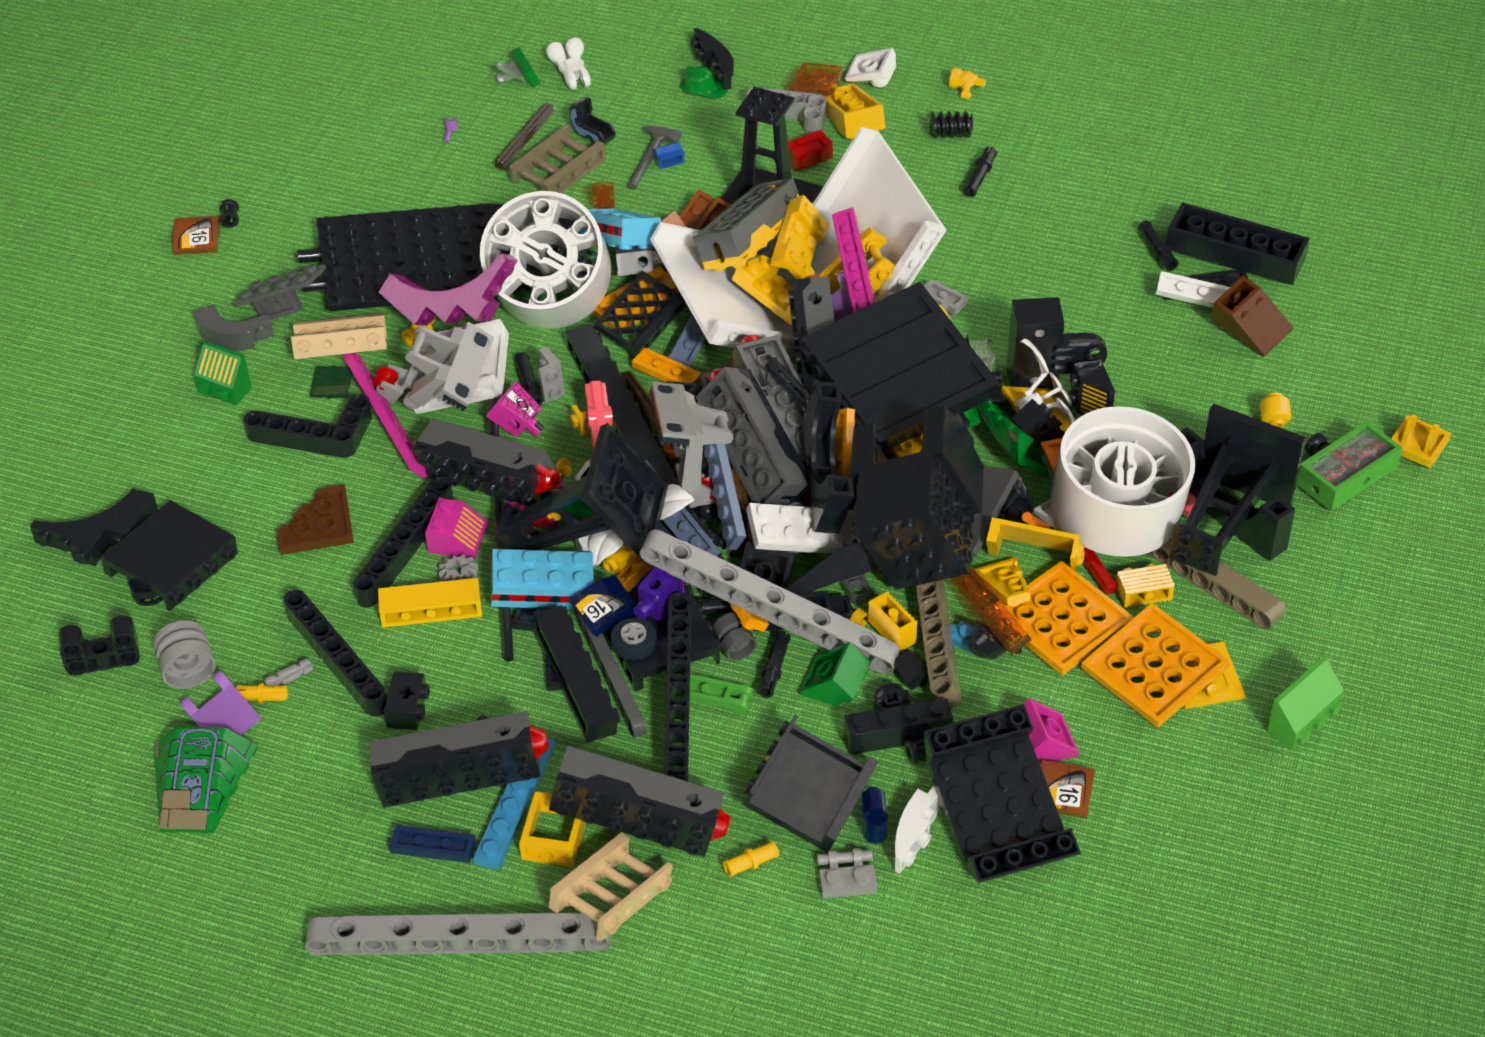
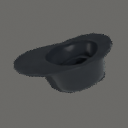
[969,620,1022,660]

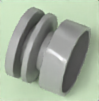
[152,620,216,689]

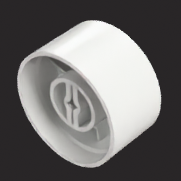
[480,191,611,329]
[1050,406,1195,557]

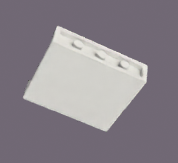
[408,319,509,414]

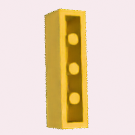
[378,578,482,628]

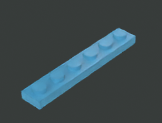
[473,738,556,871]

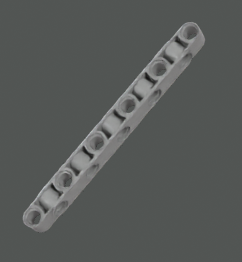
[640,530,900,674]
[305,913,611,955]

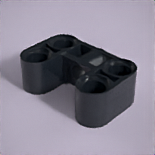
[59,615,140,676]

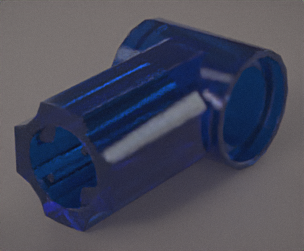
[862,787,888,844]

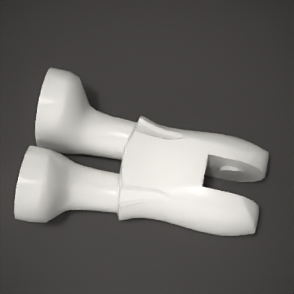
[546,38,591,90]

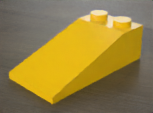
[815,83,886,139]

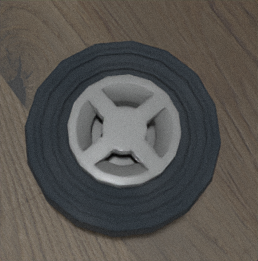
[611,618,657,660]

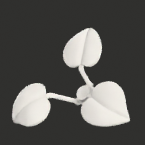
[1015,339,1075,425]
[589,484,694,566]

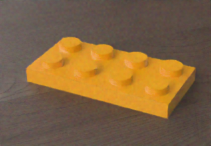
[591,266,679,328]

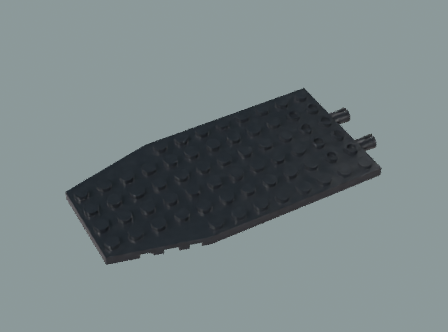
[298,203,594,311]

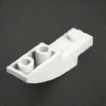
[894,785,942,874]

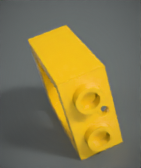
[519,792,587,867]

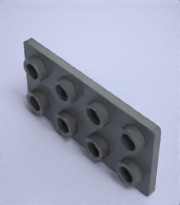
[234,264,326,319]

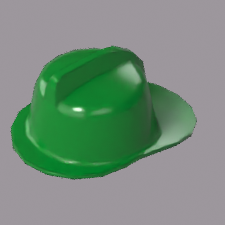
[680,66,728,99]

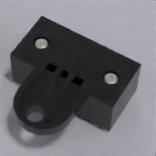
[1006,297,1108,391]

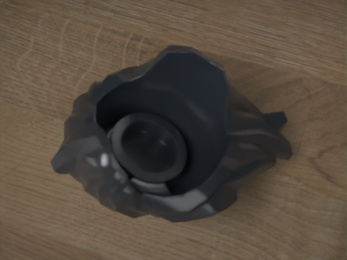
[997,476,1034,525]

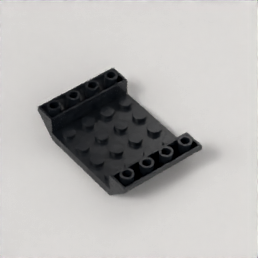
[924,704,1081,884]

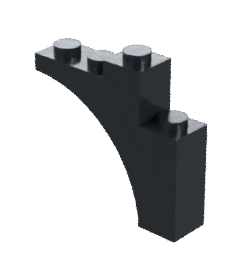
[30,489,158,566]

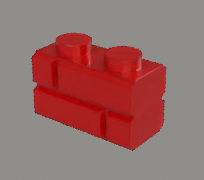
[788,130,833,172]

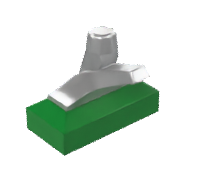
[495,47,540,87]

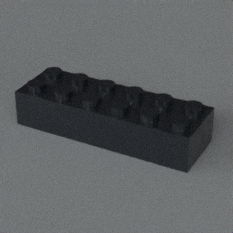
[1166,202,1310,285]

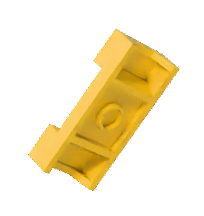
[770,195,829,280]
[732,255,792,326]

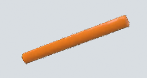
[1022,512,1052,529]

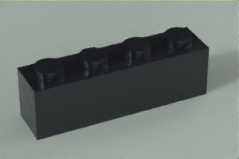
[844,698,954,755]

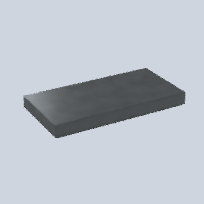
[971,466,1019,556]

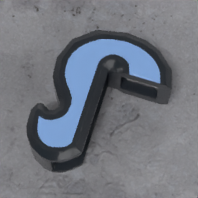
[569,97,616,144]

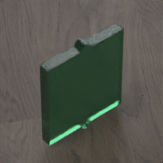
[310,365,353,399]

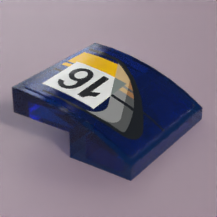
[569,574,637,637]

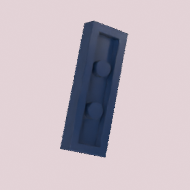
[389,825,476,863]

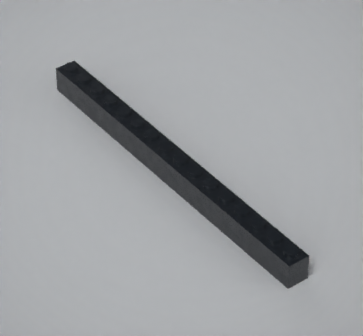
[566,324,723,599]

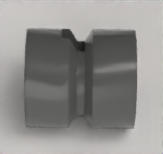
[713,612,757,661]

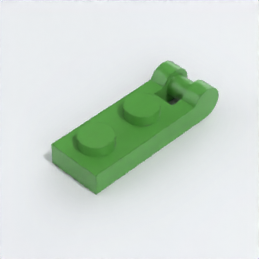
[677,674,754,715]

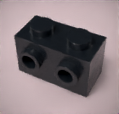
[1011,399,1065,452]

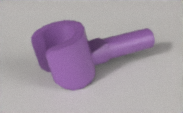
[444,116,458,143]

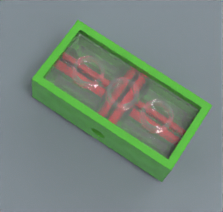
[1296,421,1403,511]

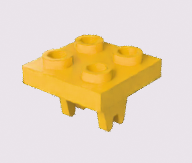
[1391,414,1452,468]

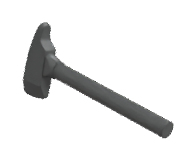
[628,126,682,190]

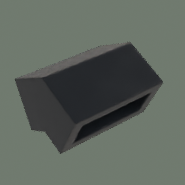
[894,652,929,690]

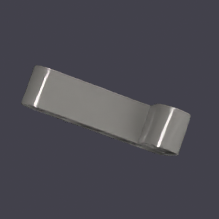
[747,87,826,134]

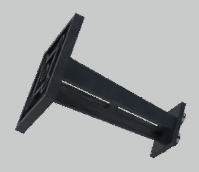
[721,87,823,205]
[1170,403,1306,576]
[494,423,668,561]

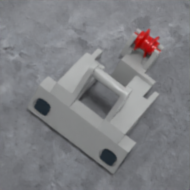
[373,322,494,412]
[649,381,733,508]

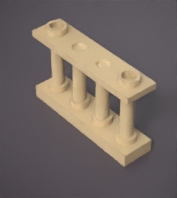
[291,313,387,359]
[549,832,672,942]

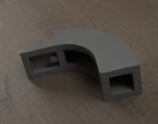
[193,305,274,351]

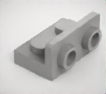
[538,346,565,403]

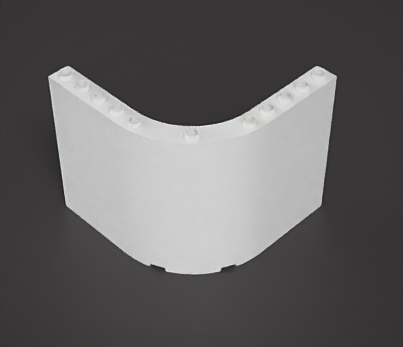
[650,127,947,358]

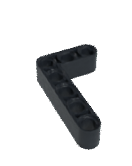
[243,394,372,458]

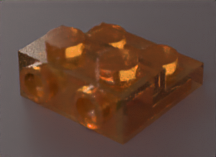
[790,62,843,96]

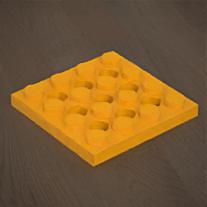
[990,561,1134,676]
[1081,603,1229,728]

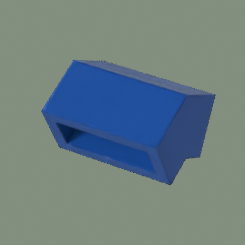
[652,142,685,169]

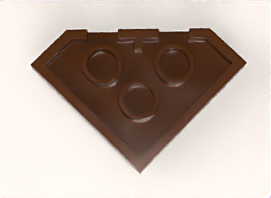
[277,484,354,555]

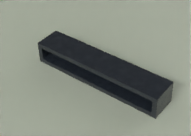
[533,605,620,742]

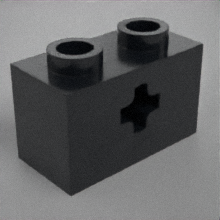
[384,671,430,730]

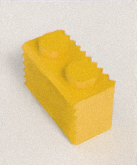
[1116,564,1174,608]
[868,592,917,652]

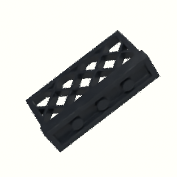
[593,270,686,359]

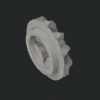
[439,554,478,581]

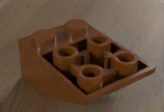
[1211,275,1294,357]

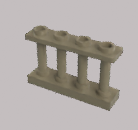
[510,125,606,194]

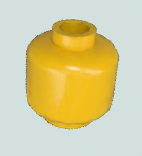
[1259,393,1291,428]

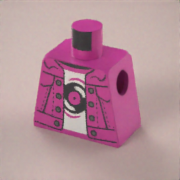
[486,382,545,438]

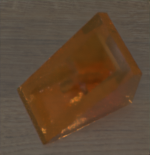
[592,182,615,209]

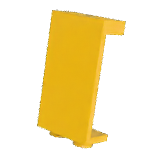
[986,517,1085,571]

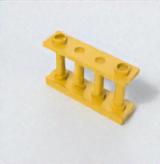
[819,226,896,295]

